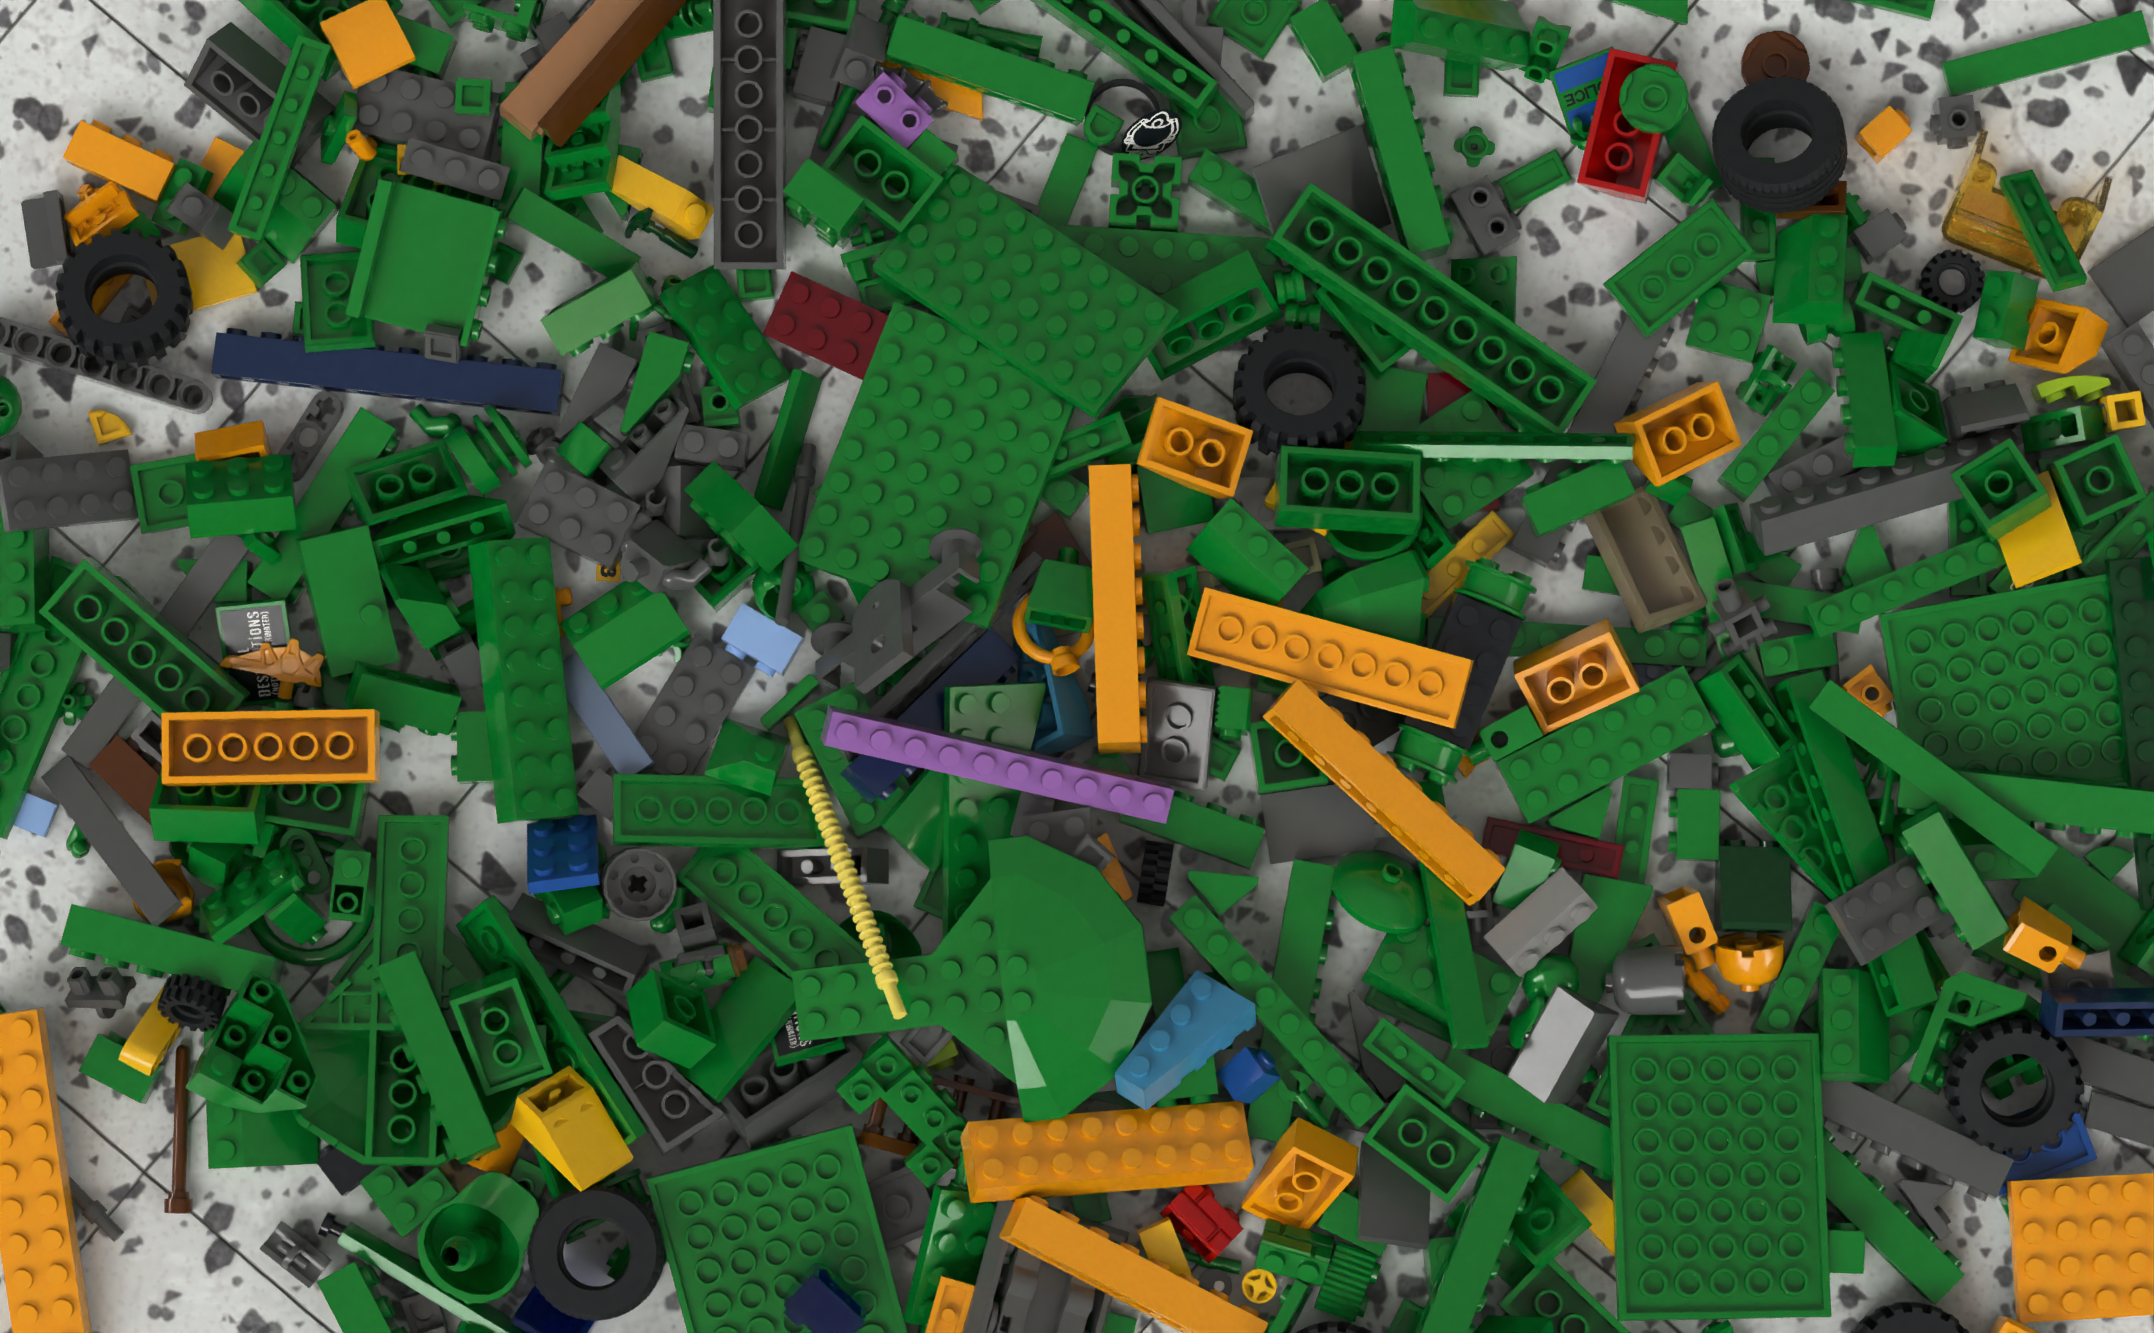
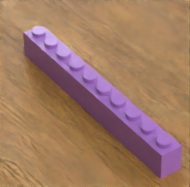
[820,705,1174,824]

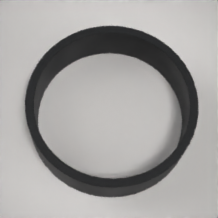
[1085,79,1160,156]

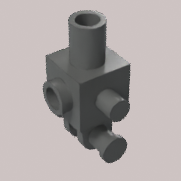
[1708,578,1779,659]

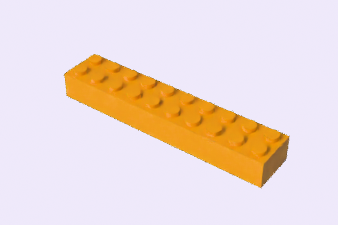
[0,1007,92,1333]

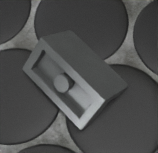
[21,190,72,269]

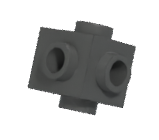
[1929,95,1981,149]

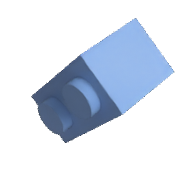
[721,603,804,678]

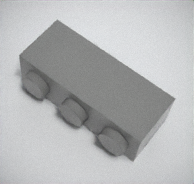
[1484,867,1599,978]

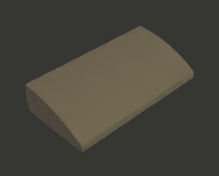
[1584,485,1707,634]

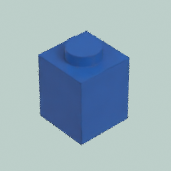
[1216,1046,1281,1104]

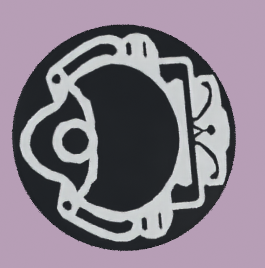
[1121,110,1182,160]

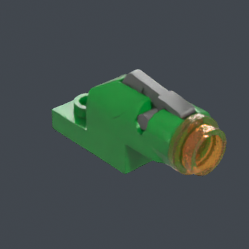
[659,942,749,992]

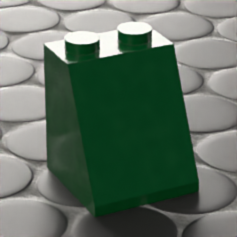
[1714,840,1792,933]

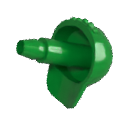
[417,1172,541,1306]

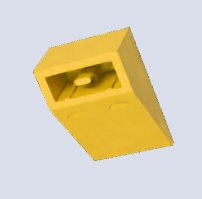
[510,1065,633,1192]

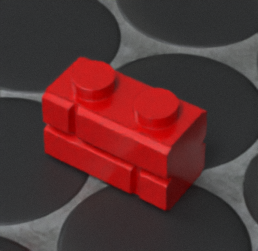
[1159,1184,1244,1264]

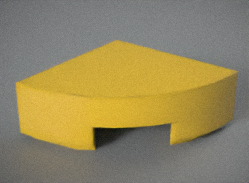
[88,410,133,446]

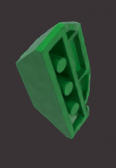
[371,495,516,580]

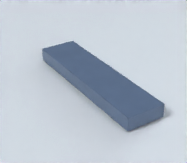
[563,651,656,774]

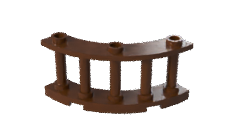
[854,1074,1021,1170]

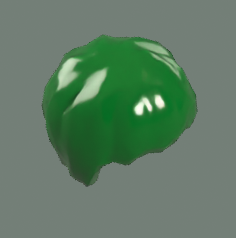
[752,560,815,620]
[1521,953,1580,1004]

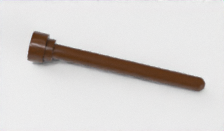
[164,1044,193,1214]

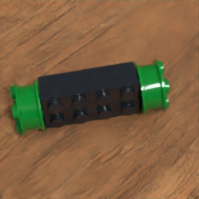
[1385,557,1537,787]

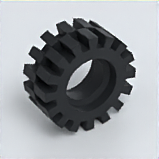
[1919,249,1985,313]
[1137,840,1174,907]
[157,973,227,1032]

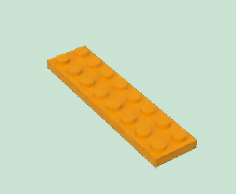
[1187,587,1474,729]

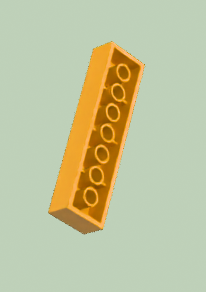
[1089,464,1148,754]
[960,1101,1254,1203]

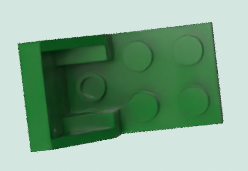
[1908,971,2041,1095]

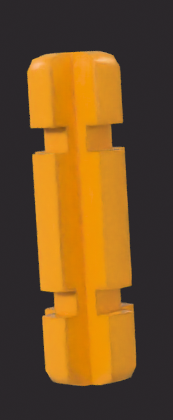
[1679,956,1731,1015]

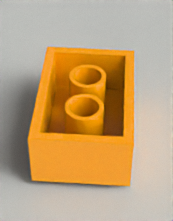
[1513,618,1640,734]

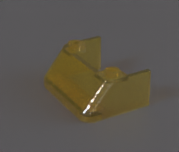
[1941,129,2112,280]

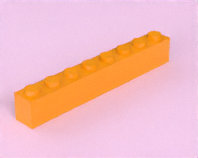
[1262,679,1506,906]
[998,1195,1268,1333]

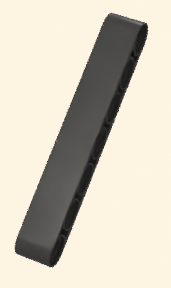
[0,317,213,415]

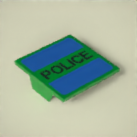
[1548,46,1614,135]

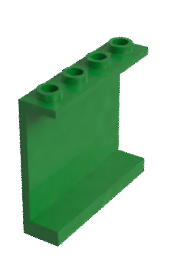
[345,178,509,347]

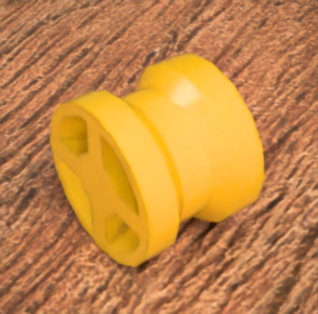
[1241,1268,1277,1304]

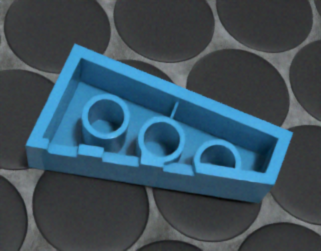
[1115,969,1257,1110]

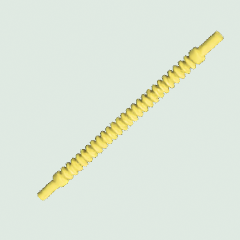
[783,717,907,1019]

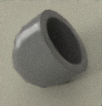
[293,684,322,709]

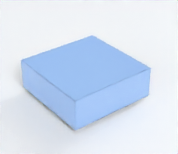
[14,793,59,838]

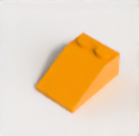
[1136,397,1253,499]
[1241,1117,1359,1230]

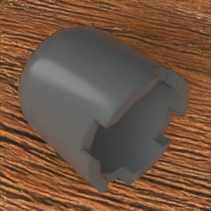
[1606,944,1686,1015]

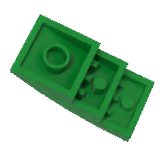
[544,79,621,202]

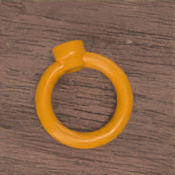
[1012,593,1094,676]

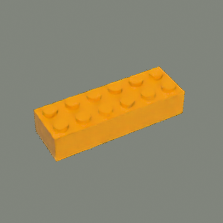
[161,709,380,786]

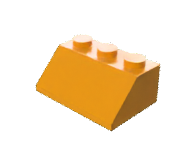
[1614,381,1742,487]

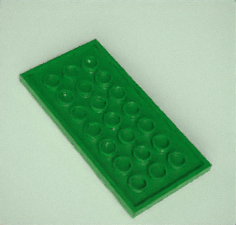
[872,165,1180,419]

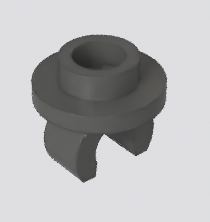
[526,427,560,465]

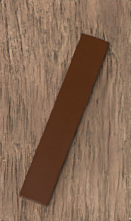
[538,0,687,147]

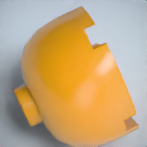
[1714,933,1785,992]

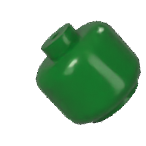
[1711,724,1741,758]

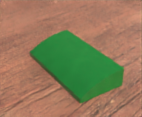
[879,769,944,873]

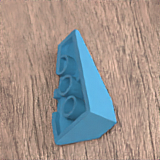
[1012,622,1094,755]

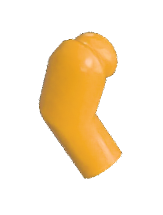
[345,129,377,161]

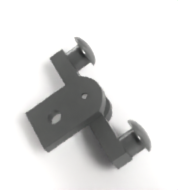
[811,527,982,694]

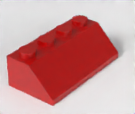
[1577,48,1679,204]

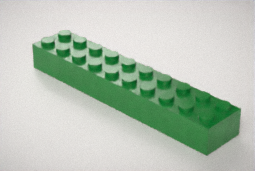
[1265,182,1597,433]

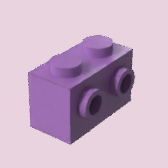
[854,72,934,149]

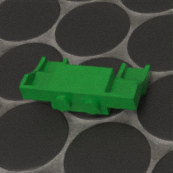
[835,1033,969,1188]

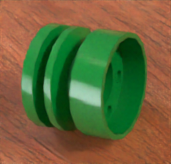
[442,404,533,497]

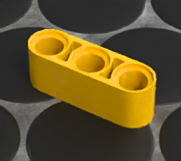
[118,984,183,1077]
[1559,1168,1615,1257]

